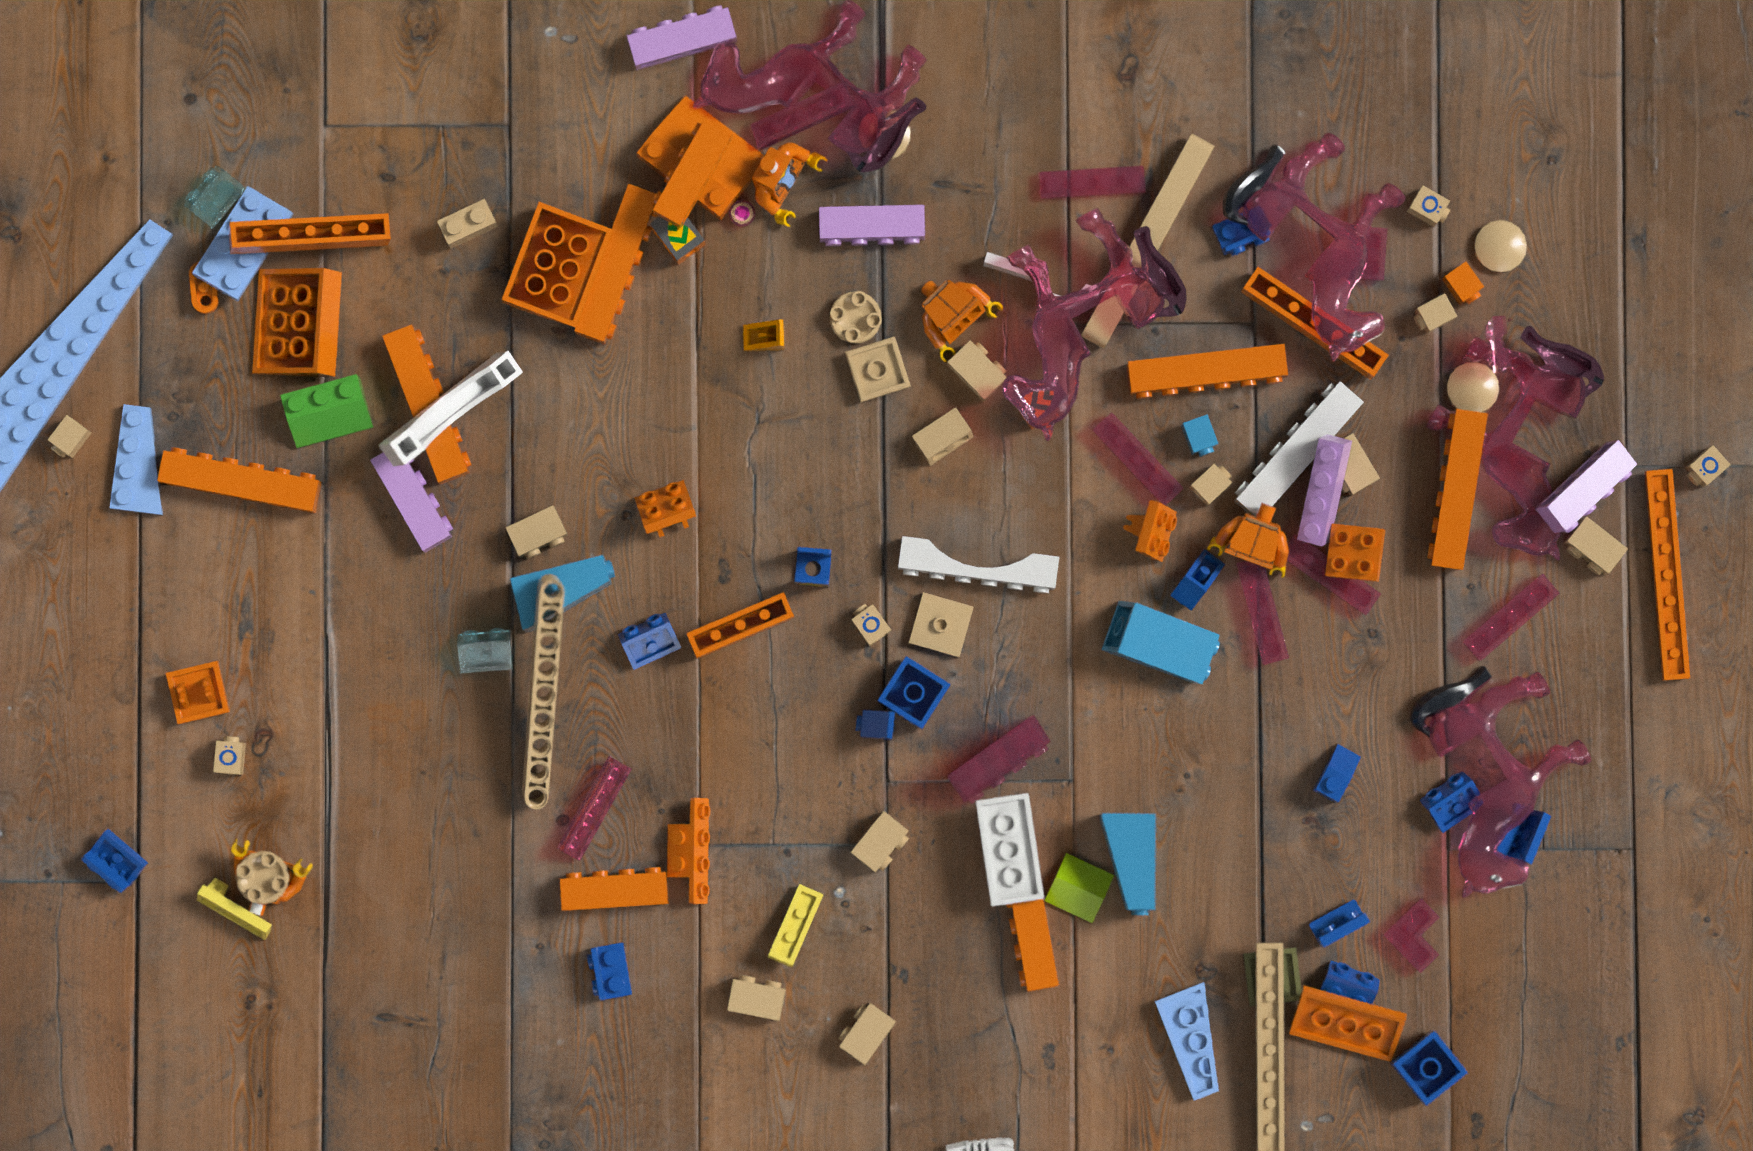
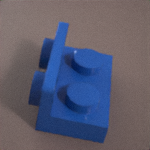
[1212,205,1274,257]
[618,613,681,670]
[1420,771,1486,833]
[1309,900,1370,948]
[587,943,632,1001]

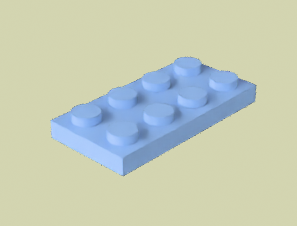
[192,186,293,302]

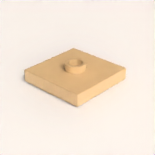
[845,337,911,403]
[909,592,974,658]

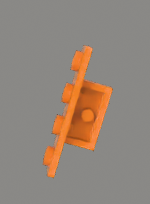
[667,798,710,904]

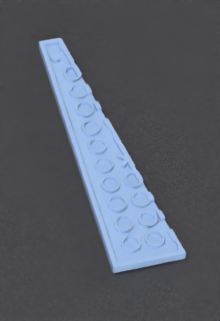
[0,220,173,492]

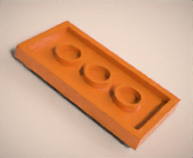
[1289,986,1406,1062]

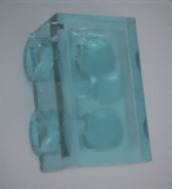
[184,166,246,229]
[457,628,513,674]

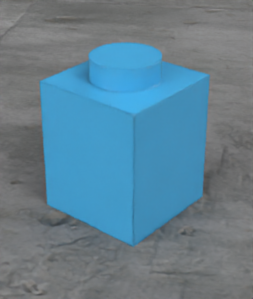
[1181,414,1218,457]

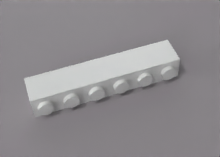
[1234,381,1364,516]

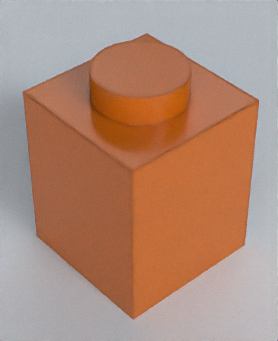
[1442,262,1484,305]

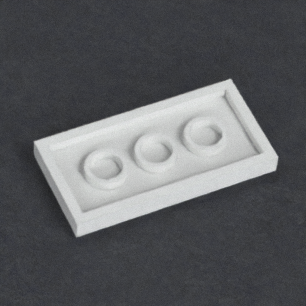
[976,793,1044,906]

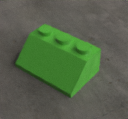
[280,374,373,449]

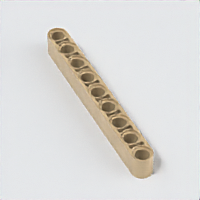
[1081,134,1215,349]
[522,574,564,809]

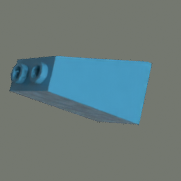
[510,555,615,633]
[1101,601,1220,685]
[1100,813,1156,915]

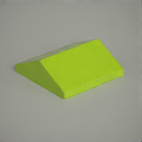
[1044,853,1114,923]

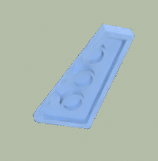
[110,404,163,515]
[1154,982,1219,1101]

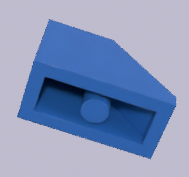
[1170,549,1225,611]
[856,710,895,740]
[1313,744,1361,803]

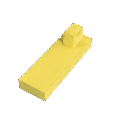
[197,878,272,940]
[768,884,824,968]

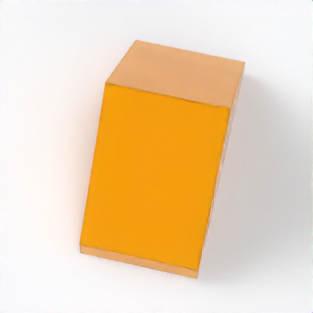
[743,319,784,351]

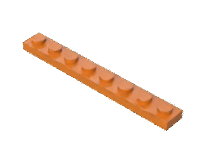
[1645,469,1690,681]

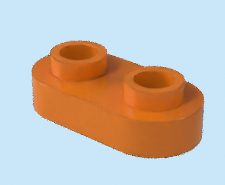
[189,261,219,314]

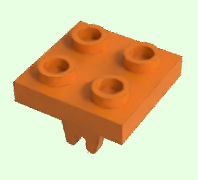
[634,480,696,537]
[1123,500,1177,562]
[1325,524,1385,582]
[166,661,230,725]

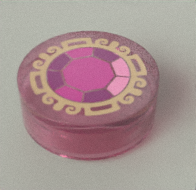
[729,200,755,227]

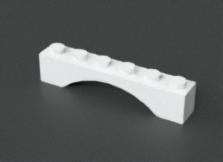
[379,351,523,467]
[898,536,1059,594]

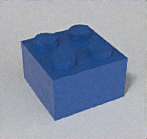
[877,656,951,730]
[1390,1030,1468,1106]

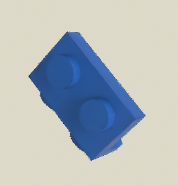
[1494,802,1551,865]
[81,829,148,893]
[1319,961,1380,1004]

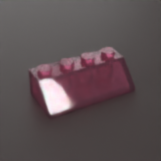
[946,715,1051,804]

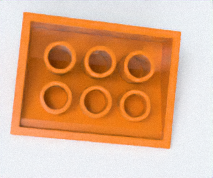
[637,96,765,221]
[502,202,613,328]
[252,268,342,377]

